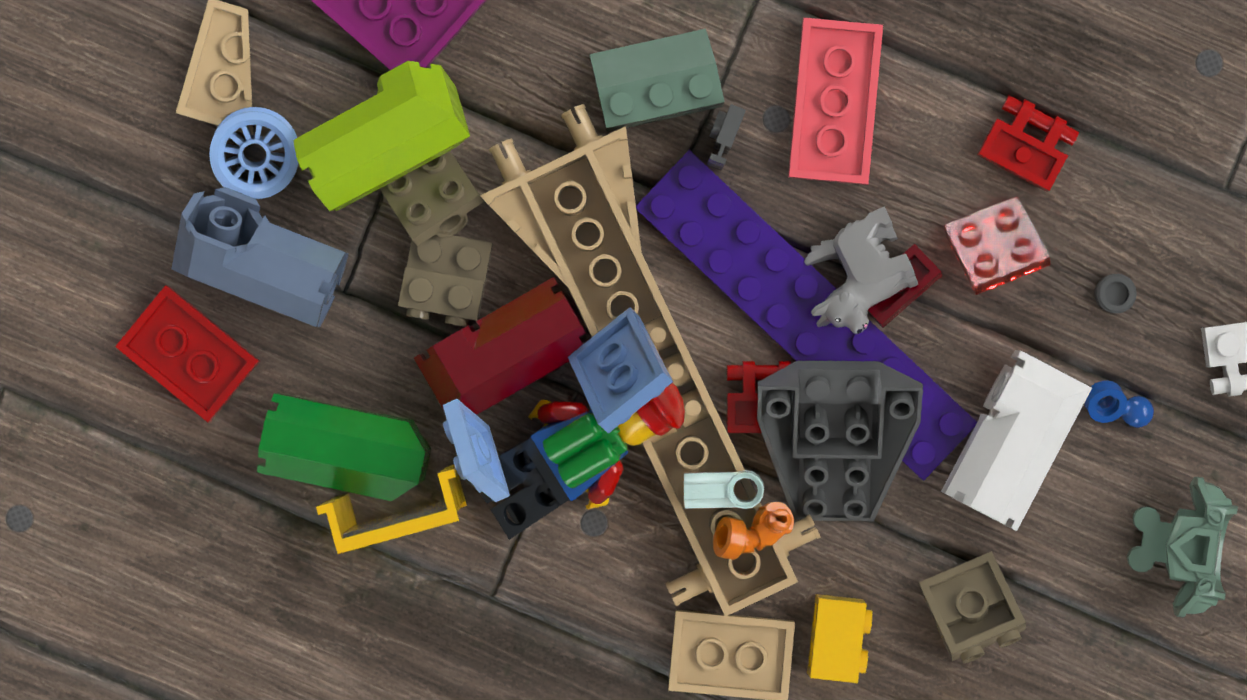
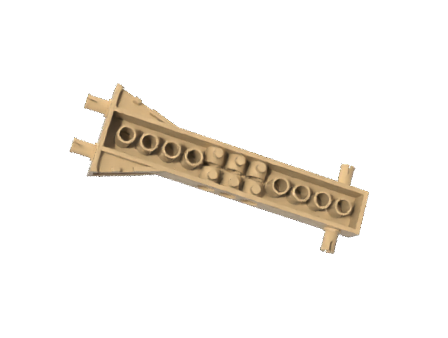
[480,104,821,617]

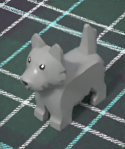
[804,206,919,334]

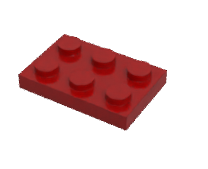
[115,285,260,423]

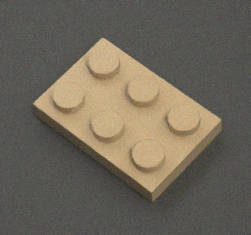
[668,609,795,700]

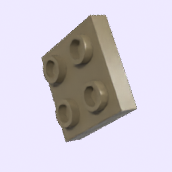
[380,151,484,246]

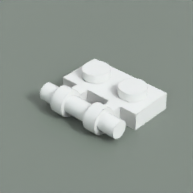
[1201,322,1247,397]

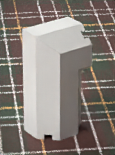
[941,350,1092,531]

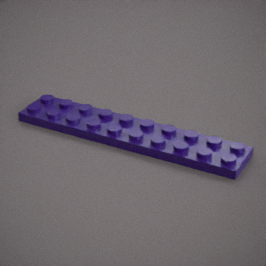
[636,150,977,481]

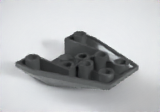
[757,361,923,521]

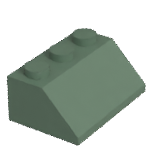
[589,29,725,132]

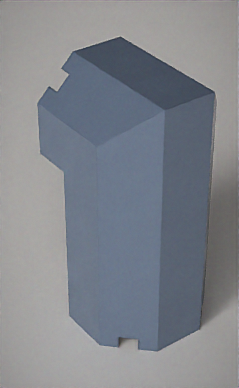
[171,187,349,327]

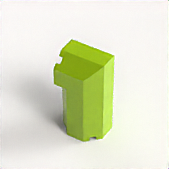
[293,61,470,211]

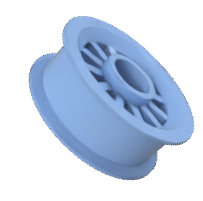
[209,107,298,199]

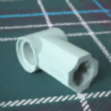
[684,470,764,509]

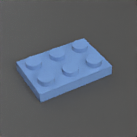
[568,307,673,433]

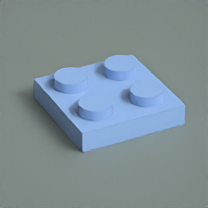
[443,399,510,502]

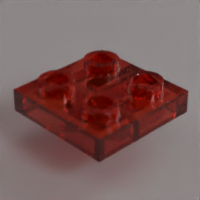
[944,196,1051,295]

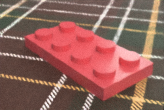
[788,18,883,185]

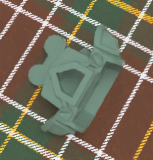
[1127,477,1238,618]

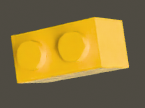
[807,594,872,683]

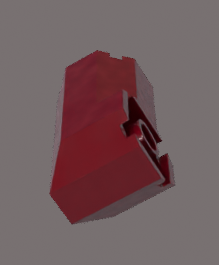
[414,277,586,415]

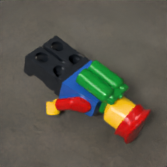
[480,382,685,540]

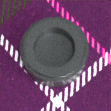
[1094,274,1137,314]

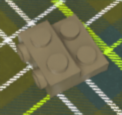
[398,234,493,327]
[919,551,1026,664]

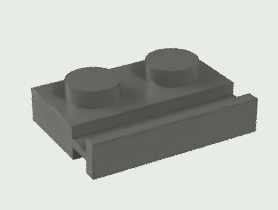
[707,104,746,171]

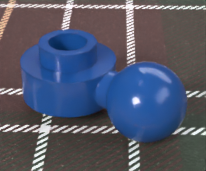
[1084,381,1154,428]

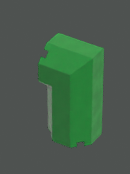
[257,393,432,501]

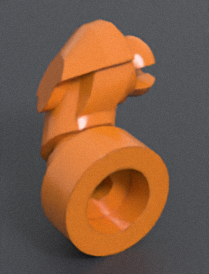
[713,502,794,560]

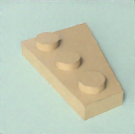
[176,0,253,135]

